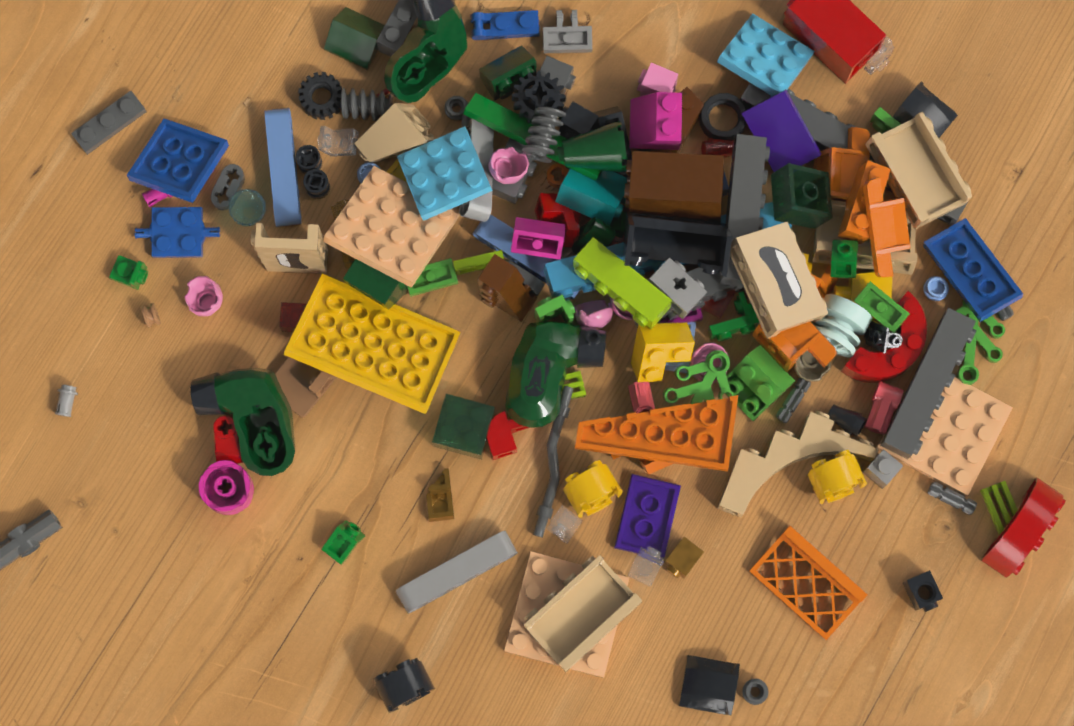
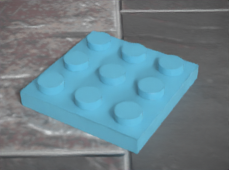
[717,14,815,96]
[397,126,493,221]

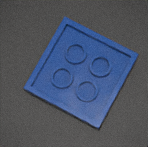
[127,119,229,203]

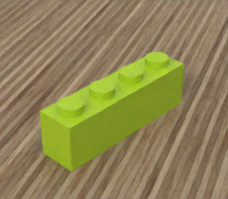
[573,237,672,329]

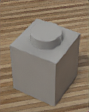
[863,449,903,489]

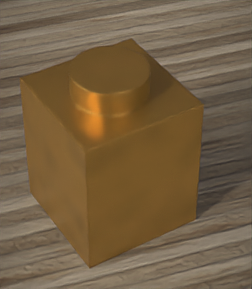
[664,537,704,578]

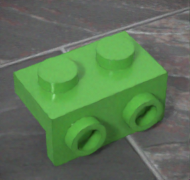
[534,295,576,324]

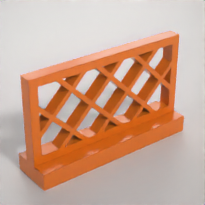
[749,526,868,640]

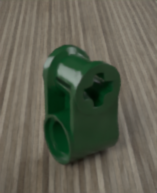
[572,216,616,255]

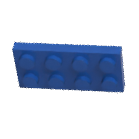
[923,218,1023,322]

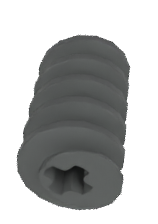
[341,87,393,121]
[522,107,566,163]

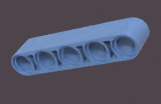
[265,108,302,227]
[473,214,579,299]

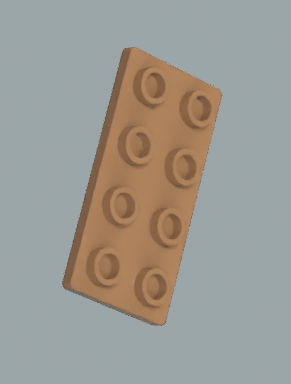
[275,357,337,418]

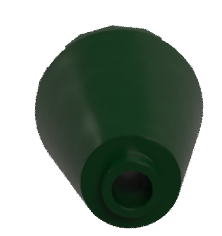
[557,122,627,172]

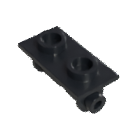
[864,320,903,353]

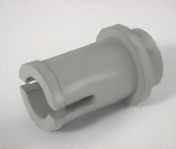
[55,385,78,417]

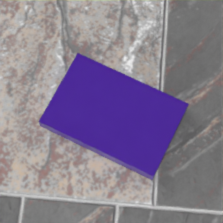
[741,89,821,178]
[614,474,681,560]

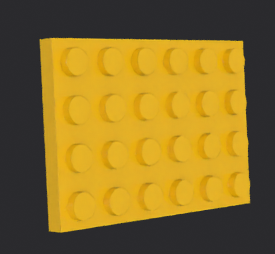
[284,274,461,414]

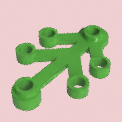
[956,300,1005,385]
[663,350,735,404]

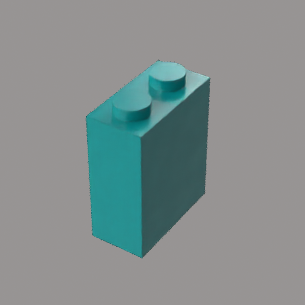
[555,169,627,226]

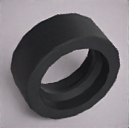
[700,93,747,143]

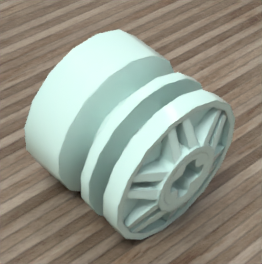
[812,294,873,357]

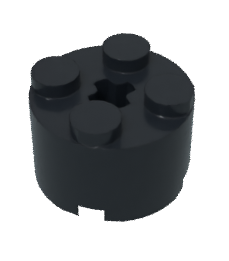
[374,658,435,713]

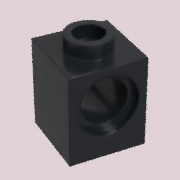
[903,570,943,612]

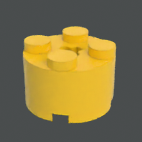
[808,450,867,504]
[563,460,623,518]

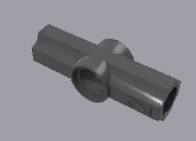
[0,509,63,571]

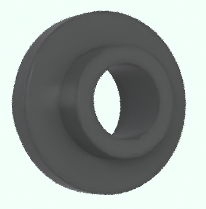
[444,96,468,121]
[742,679,768,705]

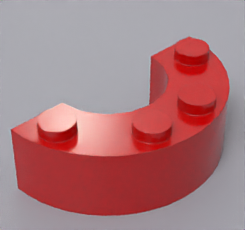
[841,291,927,383]
[981,477,1066,578]

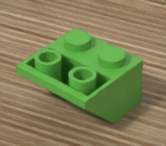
[718,345,795,421]

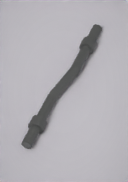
[533,386,574,538]

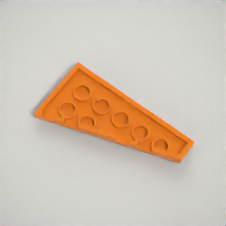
[575,395,738,471]

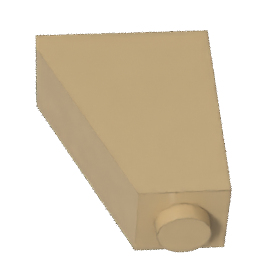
[354,103,435,162]

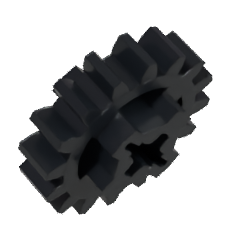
[512,70,566,123]

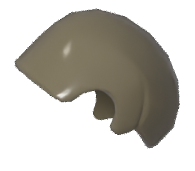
[794,350,831,382]

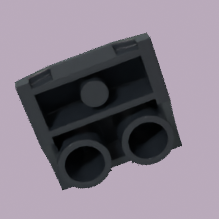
[892,81,958,138]
[679,655,740,716]

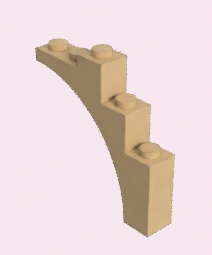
[717,411,879,518]

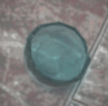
[228,189,267,226]

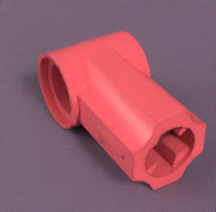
[864,381,904,435]
[628,382,655,413]

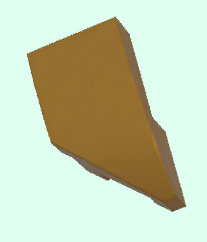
[426,468,455,522]

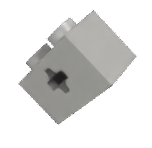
[648,258,707,320]

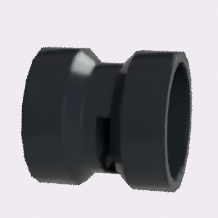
[296,145,323,174]
[303,169,330,199]

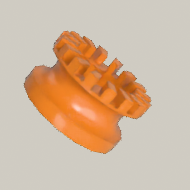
[547,164,568,188]

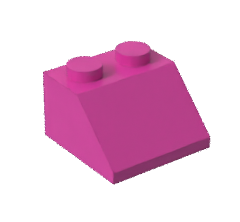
[629,92,682,150]

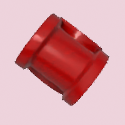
[213,416,244,464]

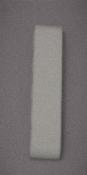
[459,113,494,222]
[396,531,518,614]

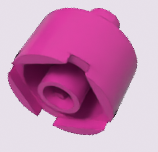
[199,460,254,515]

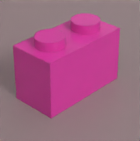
[511,217,565,260]

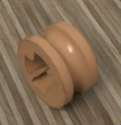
[141,303,161,328]

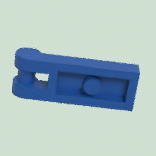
[470,10,540,40]

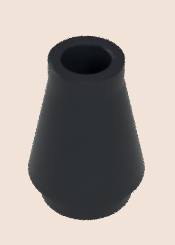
[828,404,867,436]

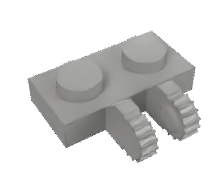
[543,10,592,54]

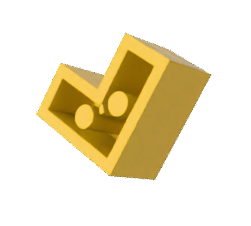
[631,322,695,382]

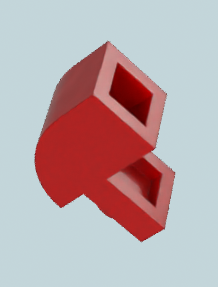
[534,193,582,247]
[487,411,530,460]

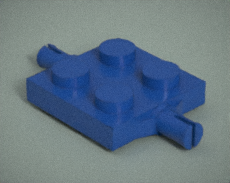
[135,207,220,258]

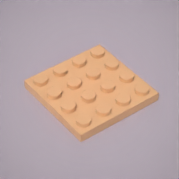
[323,166,460,288]
[876,377,1013,497]
[504,552,630,678]

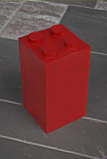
[783,0,886,84]

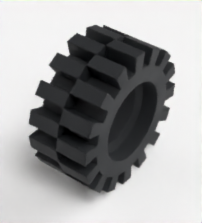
[298,72,342,120]

